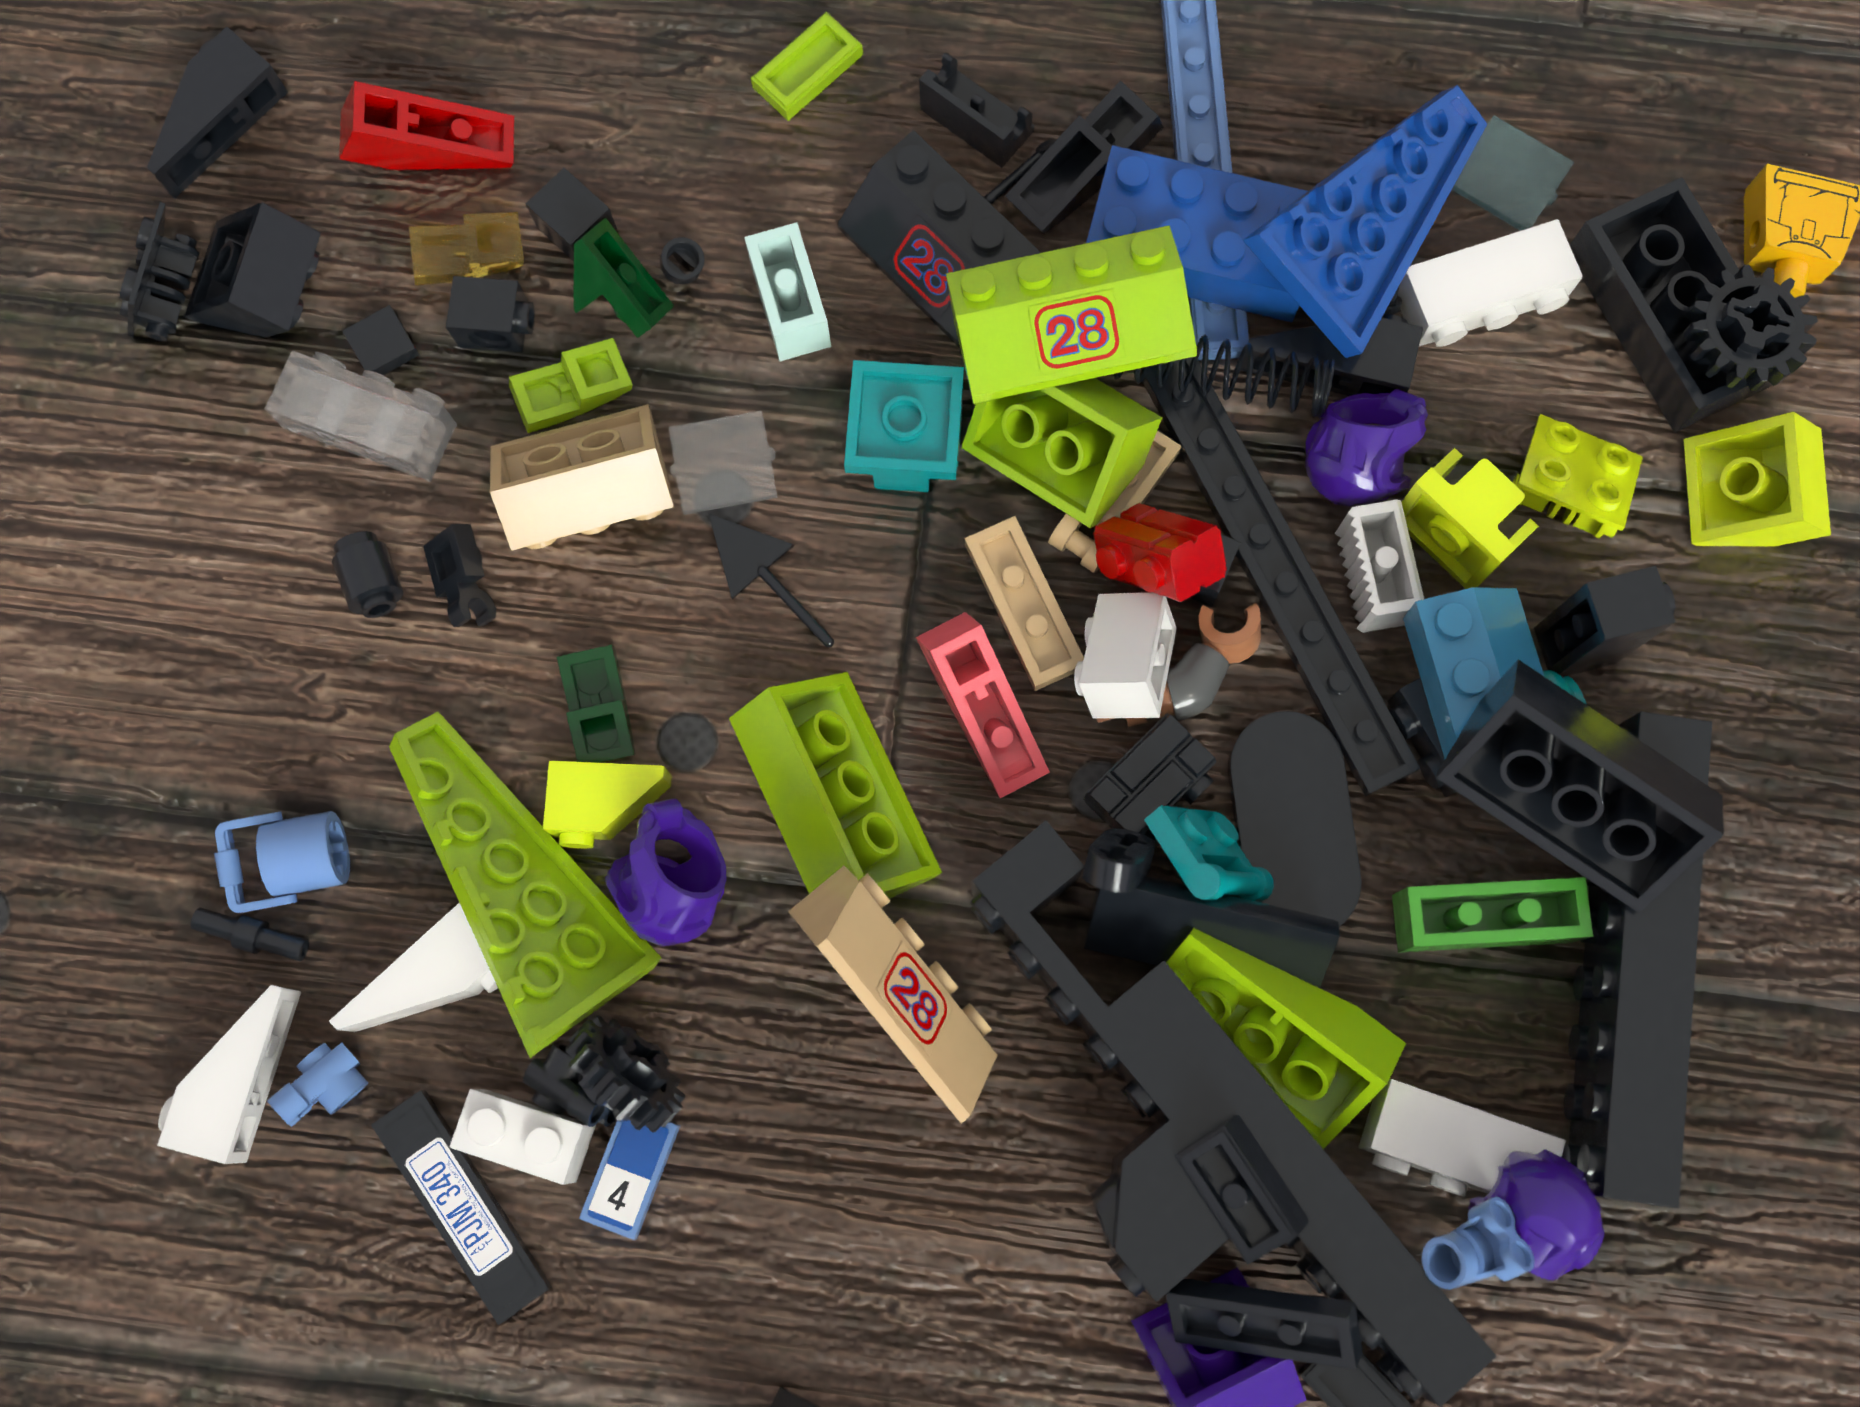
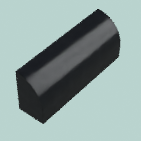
[1084,876,1340,988]

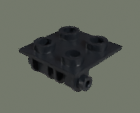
[119,202,200,341]

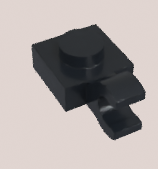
[423,524,496,627]

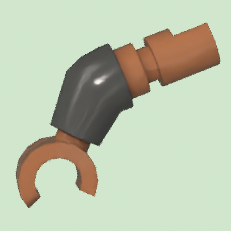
[1097,603,1261,728]

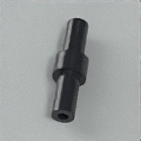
[191,907,309,962]

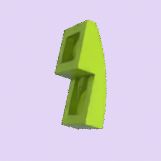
[509,338,633,433]

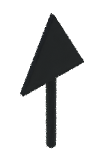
[708,513,834,647]

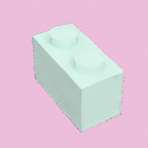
[744,222,831,361]

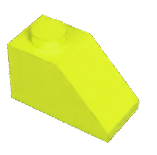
[543,761,672,849]

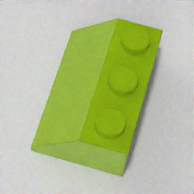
[961,378,1163,528]

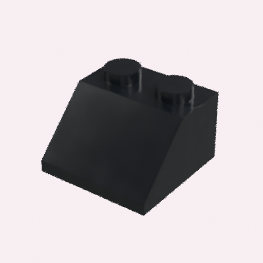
[184,202,321,338]

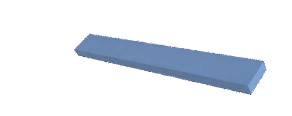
[1161,0,1249,361]

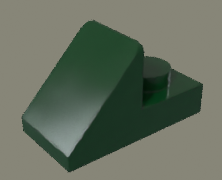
[574,218,674,338]

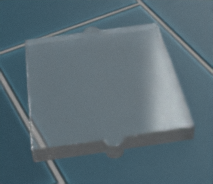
[668,411,778,515]

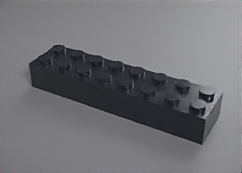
[1561,711,1712,1209]

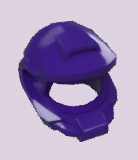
[1305,389,1428,506]
[605,799,726,946]
[1469,1149,1604,1280]

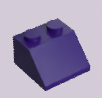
[1131,1267,1306,1407]

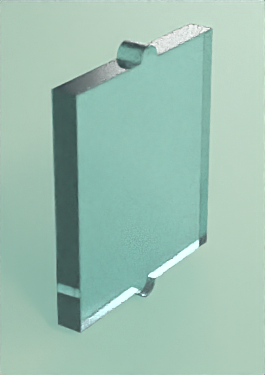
[1452,116,1574,231]

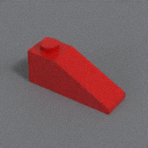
[339,81,514,170]

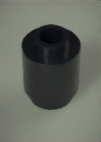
[332,531,404,618]

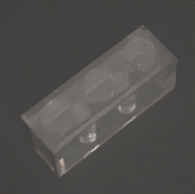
[265,351,457,482]

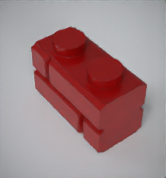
[1093,503,1227,602]

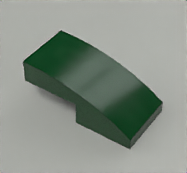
[557,644,635,763]

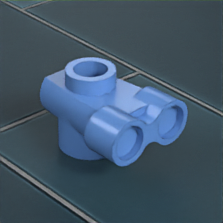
[267,1042,368,1127]
[1422,1197,1534,1290]

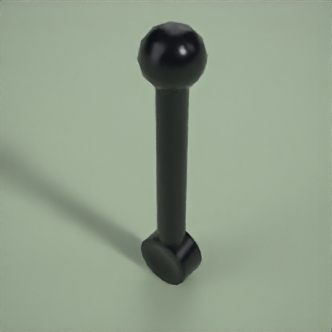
[982,139,1055,204]

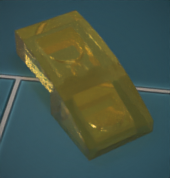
[409,212,524,285]

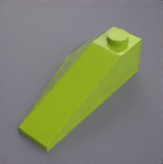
[1166,928,1406,1149]

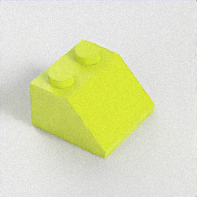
[1684,412,1831,546]

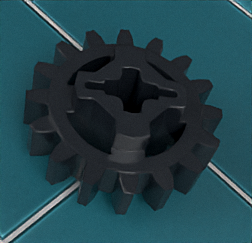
[1683,265,1818,391]
[565,1016,685,1132]

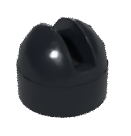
[660,237,705,285]

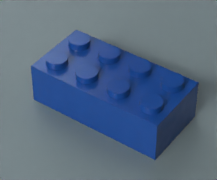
[1086,145,1308,322]

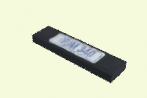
[371,1090,552,1325]

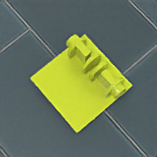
[1512,414,1643,538]

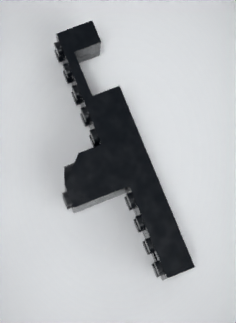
[970,821,1497,1407]

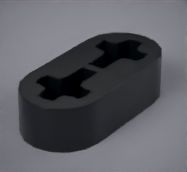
[1082,828,1156,893]

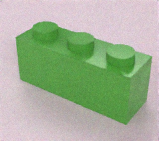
[1392,877,1593,953]

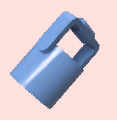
[214,811,350,913]

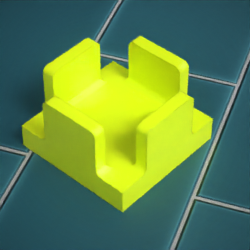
[1402,448,1539,589]

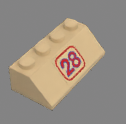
[788,866,997,1124]

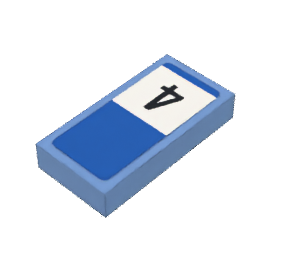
[579,1120,681,1240]

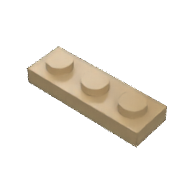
[965,516,1084,691]

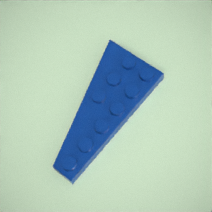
[1243,85,1487,358]

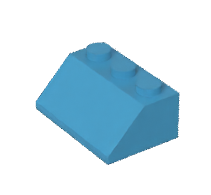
[1403,587,1544,758]

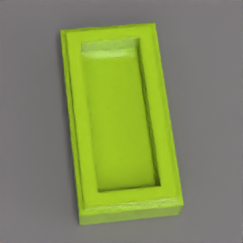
[751,12,863,121]

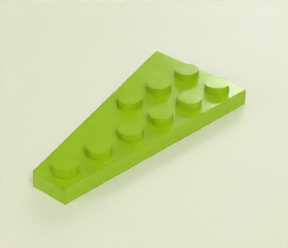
[389,712,662,1058]

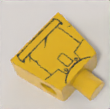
[1744,164,1860,298]

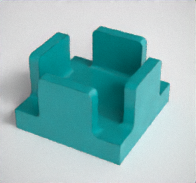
[844,360,964,492]

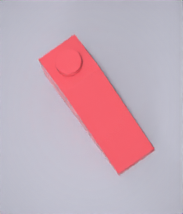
[916,612,1050,798]

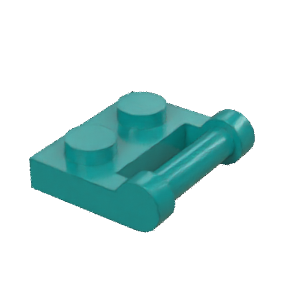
[1144,805,1274,902]

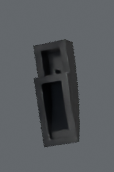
[1005,80,1164,234]

